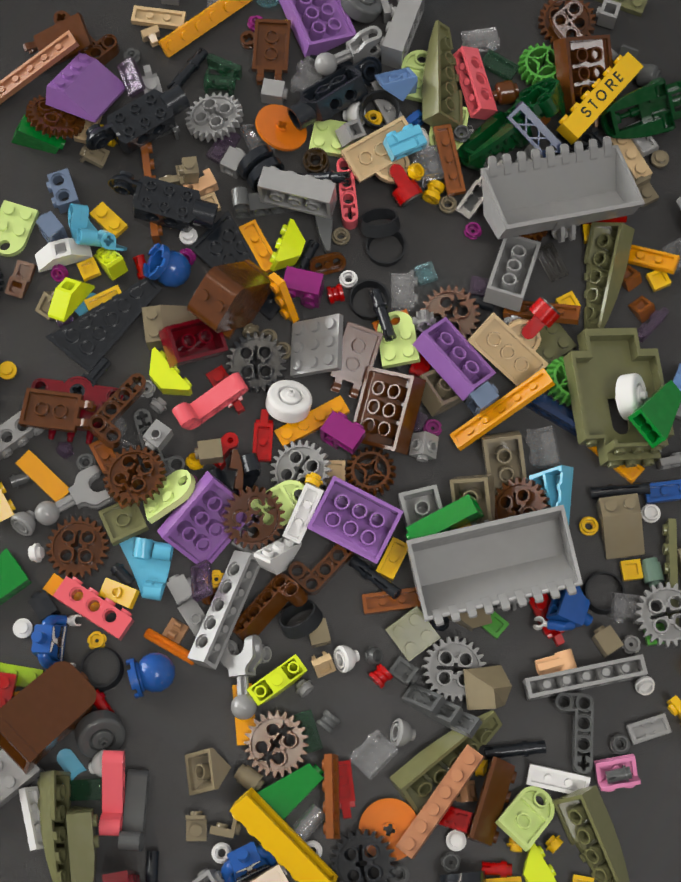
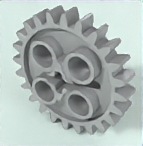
[185,92,244,143]
[270,440,333,499]
[634,582,681,648]
[421,636,486,702]

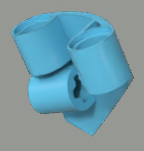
[68,203,127,251]
[120,537,174,601]

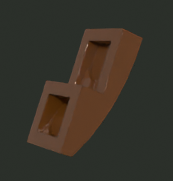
[4,259,37,299]
[229,449,243,491]

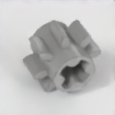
[412,309,436,332]

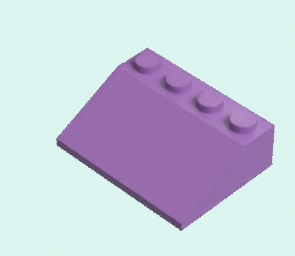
[279,0,357,58]
[45,53,127,123]
[157,471,253,571]
[307,476,404,564]

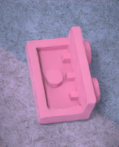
[593,754,641,792]

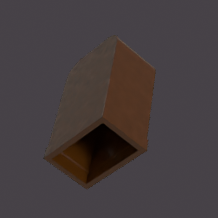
[187,259,272,333]
[0,661,96,774]

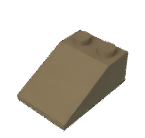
[142,305,198,350]
[419,369,466,417]
[481,430,527,495]
[450,474,495,525]
[596,493,645,560]

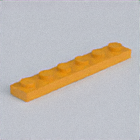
[158,0,252,58]
[449,368,555,451]

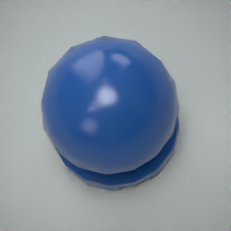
[143,243,191,288]
[126,652,176,699]

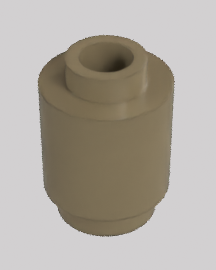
[234,764,265,792]

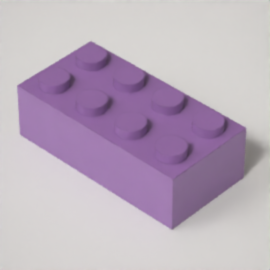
[412,317,496,401]

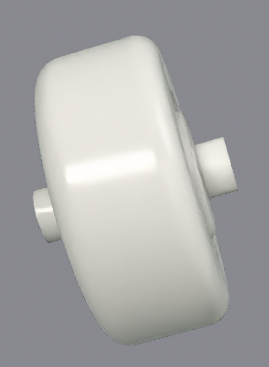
[615,373,648,421]
[265,380,312,423]

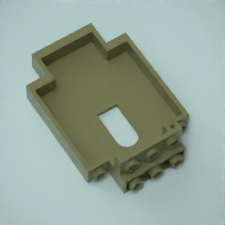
[563,328,674,468]

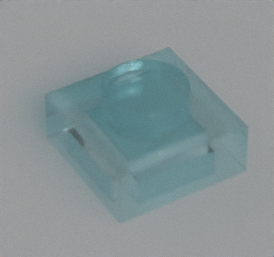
[414,261,438,286]

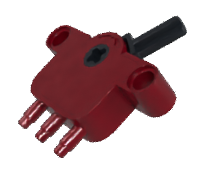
[31,358,126,445]

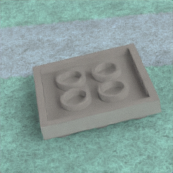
[290,313,343,378]

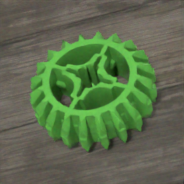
[518,43,557,85]
[546,356,571,407]

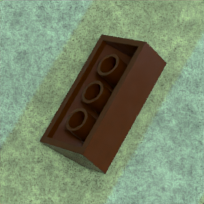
[466,756,517,847]

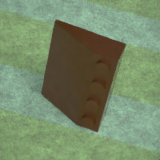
[553,34,616,114]
[353,366,426,455]

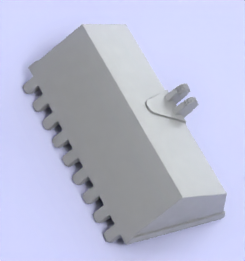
[480,136,645,243]
[406,505,583,626]

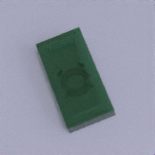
[482,49,520,80]
[207,53,243,80]
[294,709,323,753]
[70,778,102,801]

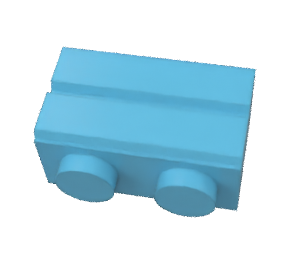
[383,124,427,162]

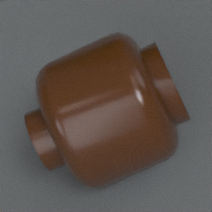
[492,80,519,106]

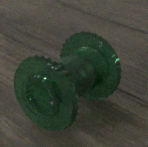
[204,68,236,96]

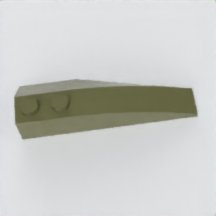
[422,20,463,128]
[584,222,635,329]
[389,710,502,815]
[37,770,71,882]
[552,785,630,882]
[66,806,100,882]

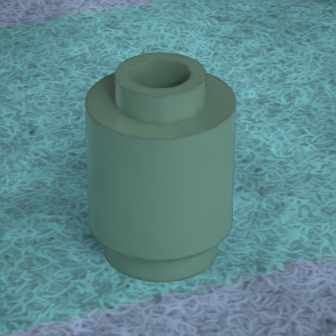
[641,557,664,587]

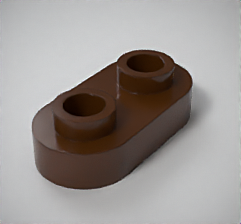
[309,252,346,275]

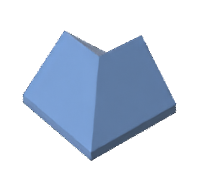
[374,67,418,101]

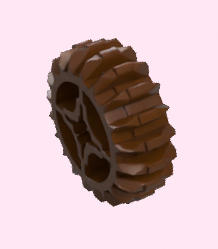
[345,447,397,497]

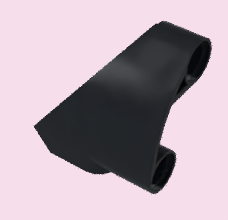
[204,453,261,495]

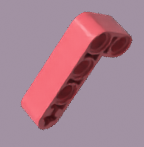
[336,157,358,230]
[172,372,249,430]
[99,750,125,836]

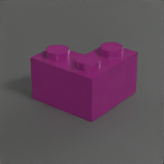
[283,266,324,309]
[320,411,365,455]

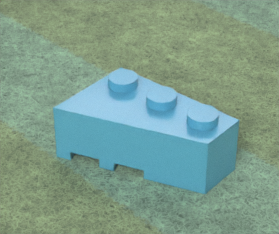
[529,465,574,525]

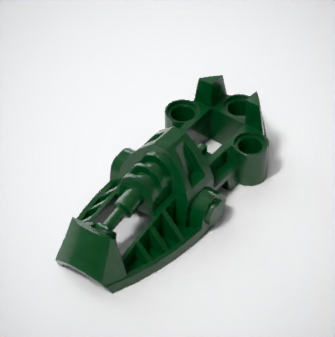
[457,77,566,172]
[601,78,681,139]

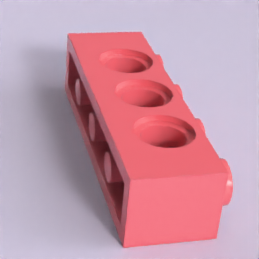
[453,46,498,120]
[53,576,134,641]

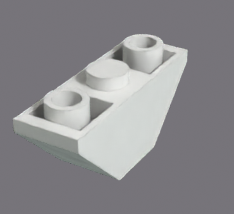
[35,238,93,272]
[254,537,302,575]

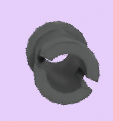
[9,472,32,488]
[605,765,632,784]

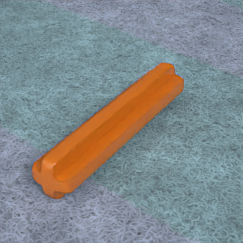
[144,628,195,665]

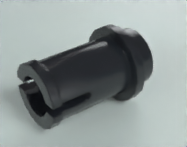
[110,563,135,586]

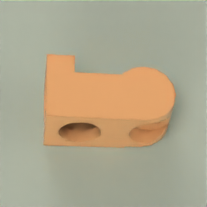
[183,168,219,197]

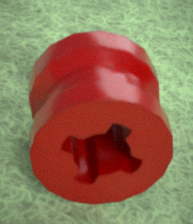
[326,283,345,305]
[368,663,393,689]

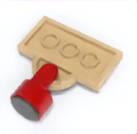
[340,116,423,208]
[467,297,560,386]

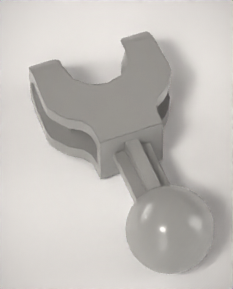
[314,25,382,76]
[35,465,114,526]
[220,635,263,720]

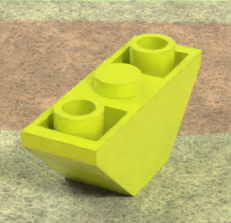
[269,218,306,271]
[93,247,128,281]
[48,277,95,322]
[149,347,193,396]
[246,654,308,706]
[522,843,557,882]

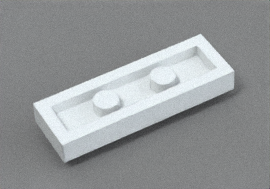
[282,482,324,544]
[526,763,591,794]
[18,786,44,851]

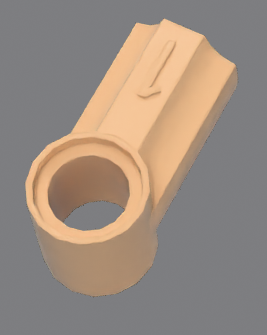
[534,649,577,675]

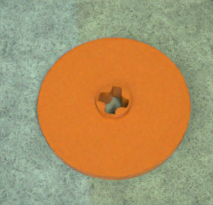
[255,104,307,151]
[359,798,417,861]

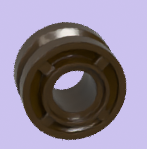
[303,147,330,173]

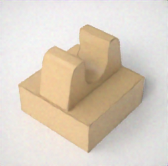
[141,25,160,48]
[311,651,336,678]

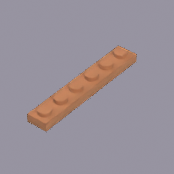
[0,30,80,104]
[395,744,485,859]

